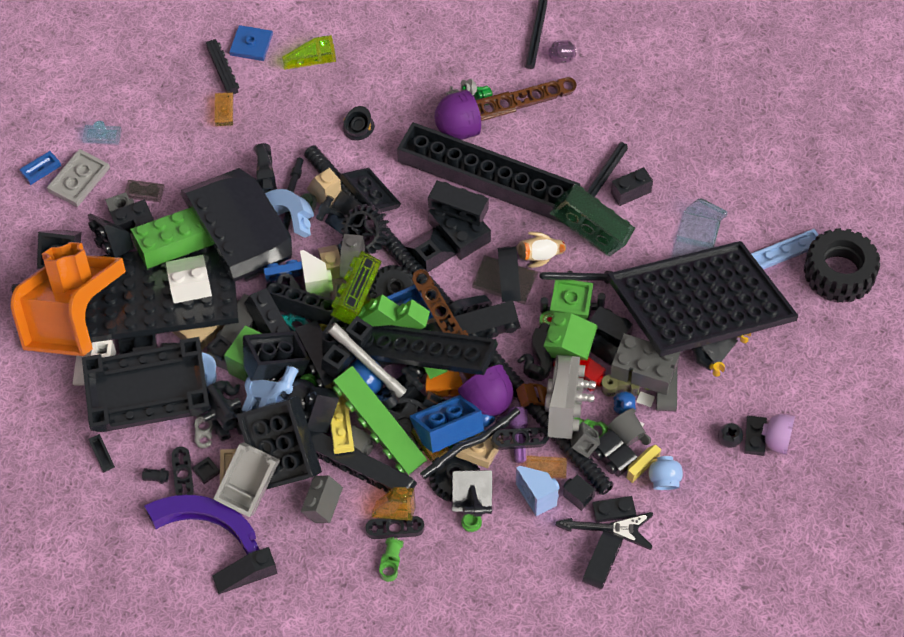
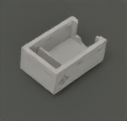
[214,442,280,517]

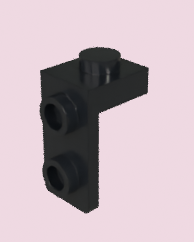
[590,333,619,366]

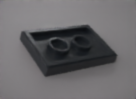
[340,167,401,213]

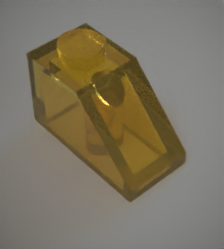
[372,487,416,520]

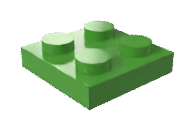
[550,280,593,320]

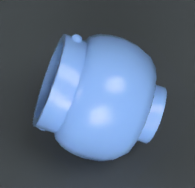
[649,456,683,490]

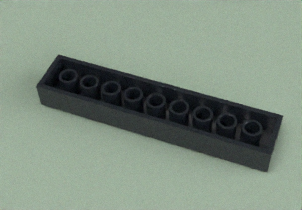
[397,122,580,224]

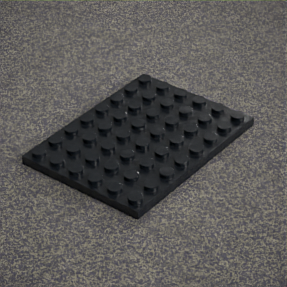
[607,241,799,357]
[85,245,239,343]

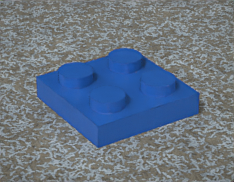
[264,260,303,283]

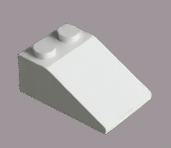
[166,255,212,303]

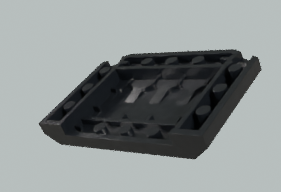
[180,168,292,282]

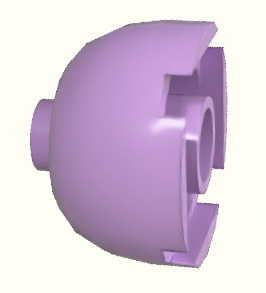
[762,414,795,455]

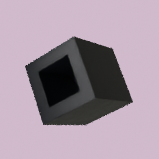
[563,474,596,511]

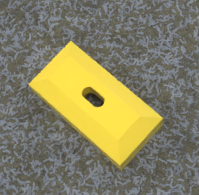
[626,445,661,483]

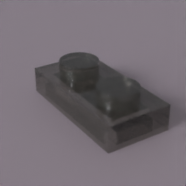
[125,180,165,203]

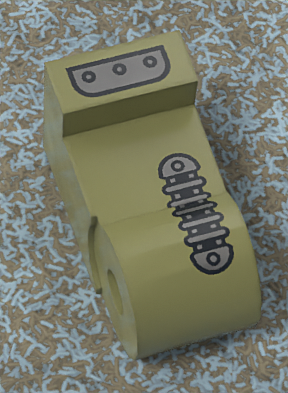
[601,371,640,396]

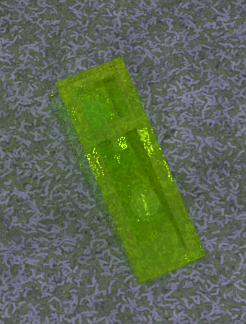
[282,35,336,70]

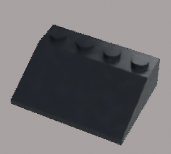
[236,395,322,490]

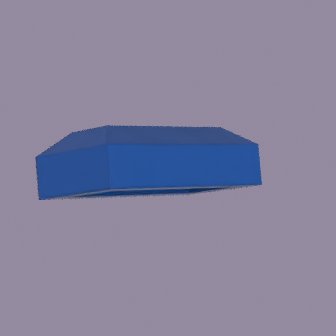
[19,151,61,185]

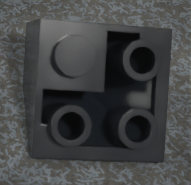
[88,213,135,258]
[405,227,457,272]

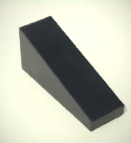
[88,434,115,472]

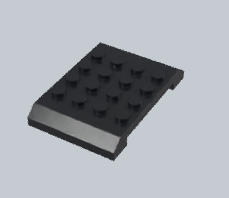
[82,337,210,432]

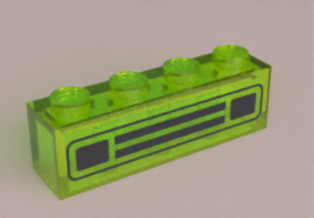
[331,251,382,325]

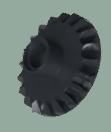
[369,265,415,299]
[429,456,480,502]

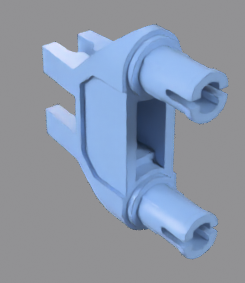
[242,366,299,412]

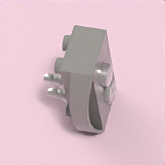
[545,355,596,439]

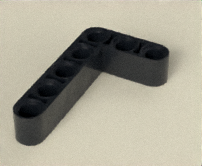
[268,283,356,354]

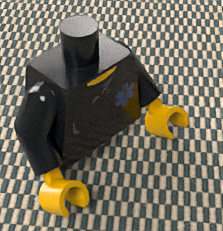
[692,333,751,377]

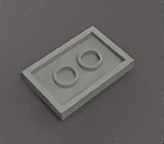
[47,149,110,207]

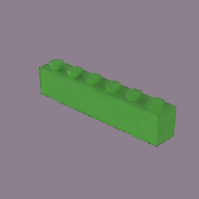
[332,366,427,476]

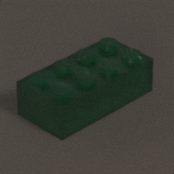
[550,184,635,257]

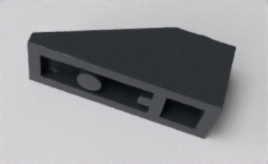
[212,547,278,594]

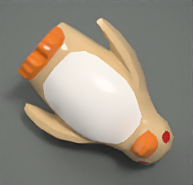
[516,232,566,268]

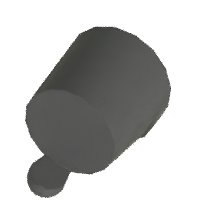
[607,408,651,447]

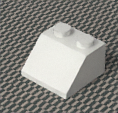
[300,250,333,299]

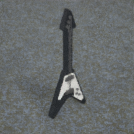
[555,512,653,550]

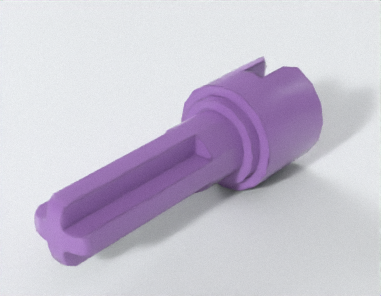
[508,407,528,463]

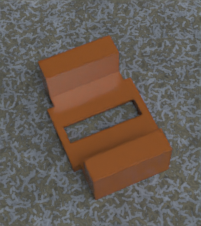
[516,383,547,407]

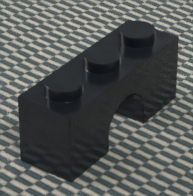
[321,316,373,379]

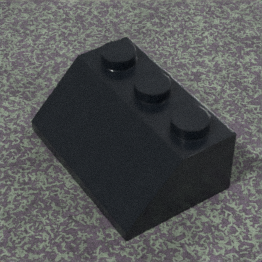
[243,331,310,381]

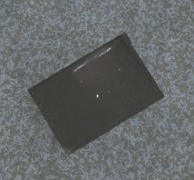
[472,255,538,305]

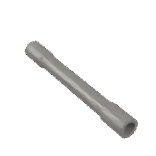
[327,323,407,398]

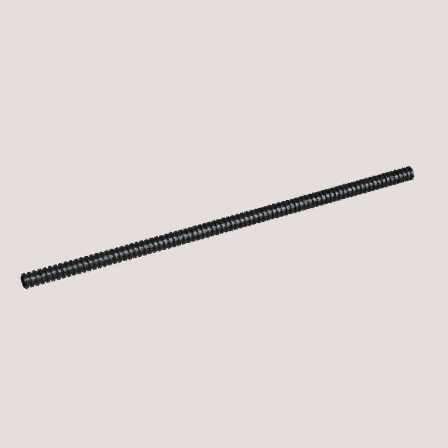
[304,145,614,495]

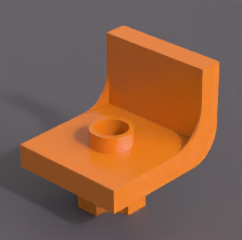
[11,242,126,356]

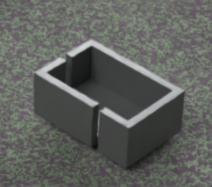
[610,333,680,395]

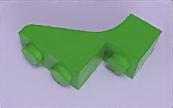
[356,295,430,329]

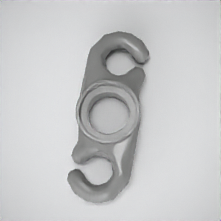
[194,415,213,449]

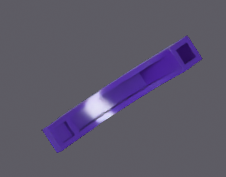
[144,495,260,555]

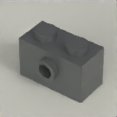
[301,475,343,523]

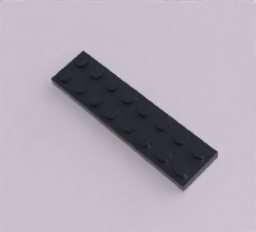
[356,325,498,375]

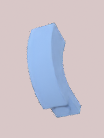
[265,189,314,238]

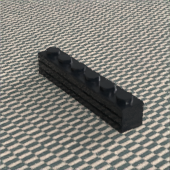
[206,39,239,96]

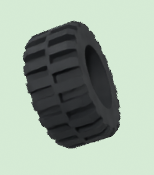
[804,228,880,303]

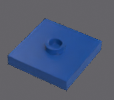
[230,25,273,61]

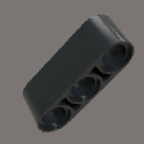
[582,530,624,590]

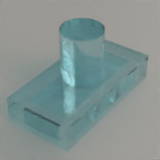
[82,121,122,145]

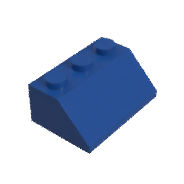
[410,395,484,453]

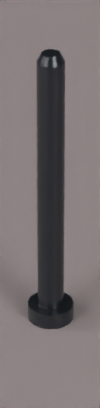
[539,271,613,284]

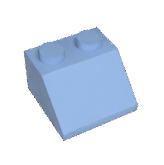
[516,466,559,516]

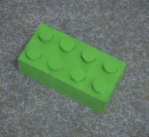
[131,208,213,269]

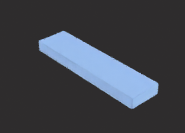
[751,229,818,269]

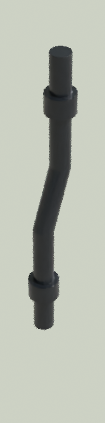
[283,157,304,232]
[420,407,520,480]

